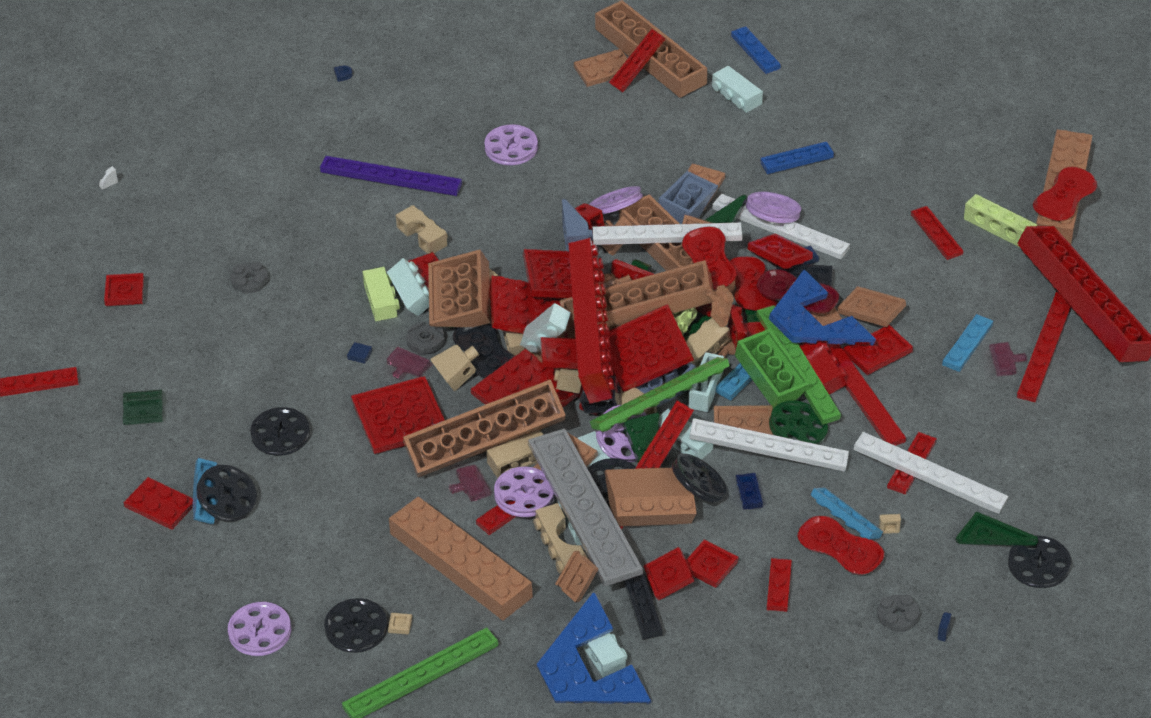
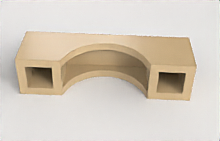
[533,503,588,574]

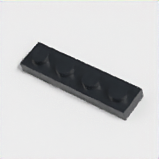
[623,572,663,640]

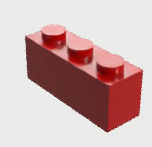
[800,341,847,395]

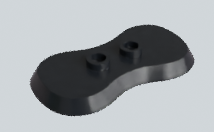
[452,323,514,379]

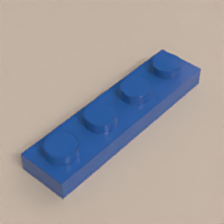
[731,26,781,74]
[760,141,834,174]

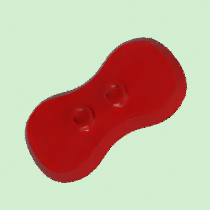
[1033,166,1097,221]
[682,226,736,291]
[730,256,778,310]
[797,516,884,576]

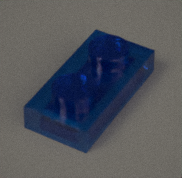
[735,473,763,510]

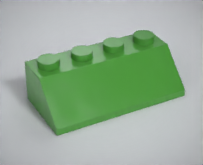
[735,328,811,409]

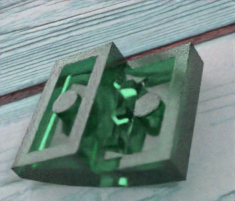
[123,389,163,425]

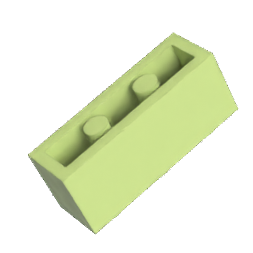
[362,267,400,321]

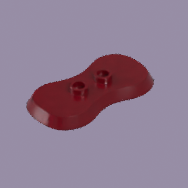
[757,269,839,315]

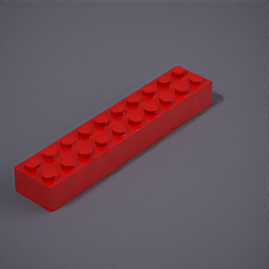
[1017,226,1151,362]
[568,238,615,404]

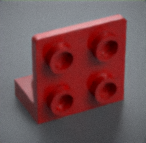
[727,308,765,351]

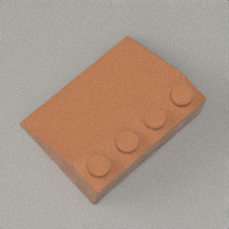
[428,250,491,327]
[605,468,697,526]

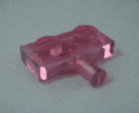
[989,342,1026,376]
[387,347,430,379]
[449,464,490,502]

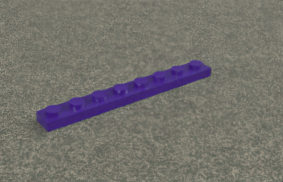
[320,156,462,196]

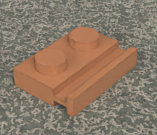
[555,551,599,602]

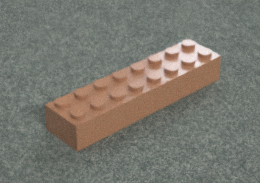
[595,0,707,98]
[1036,129,1093,244]
[619,194,735,295]
[560,260,714,339]
[403,379,566,477]
[389,497,533,620]

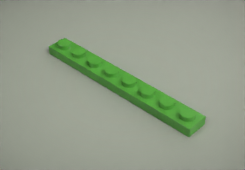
[756,305,841,425]
[589,357,730,432]
[342,627,498,718]

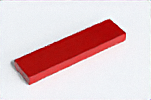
[609,29,665,93]
[911,206,963,260]
[887,432,937,495]

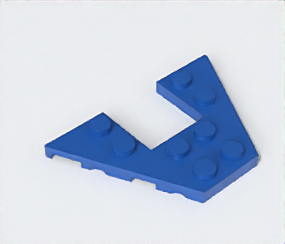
[769,270,876,345]
[537,593,651,704]

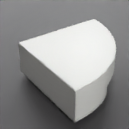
[99,166,118,190]

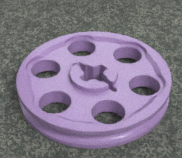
[484,125,538,165]
[589,186,643,214]
[746,192,801,223]
[596,405,647,463]
[494,467,555,517]
[228,602,291,656]

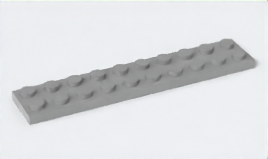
[528,428,643,586]

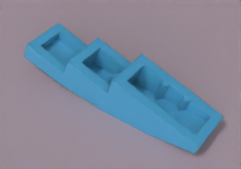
[193,458,217,524]

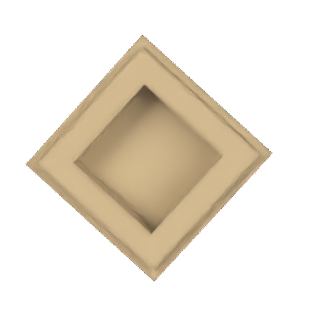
[879,514,901,534]
[388,613,412,634]

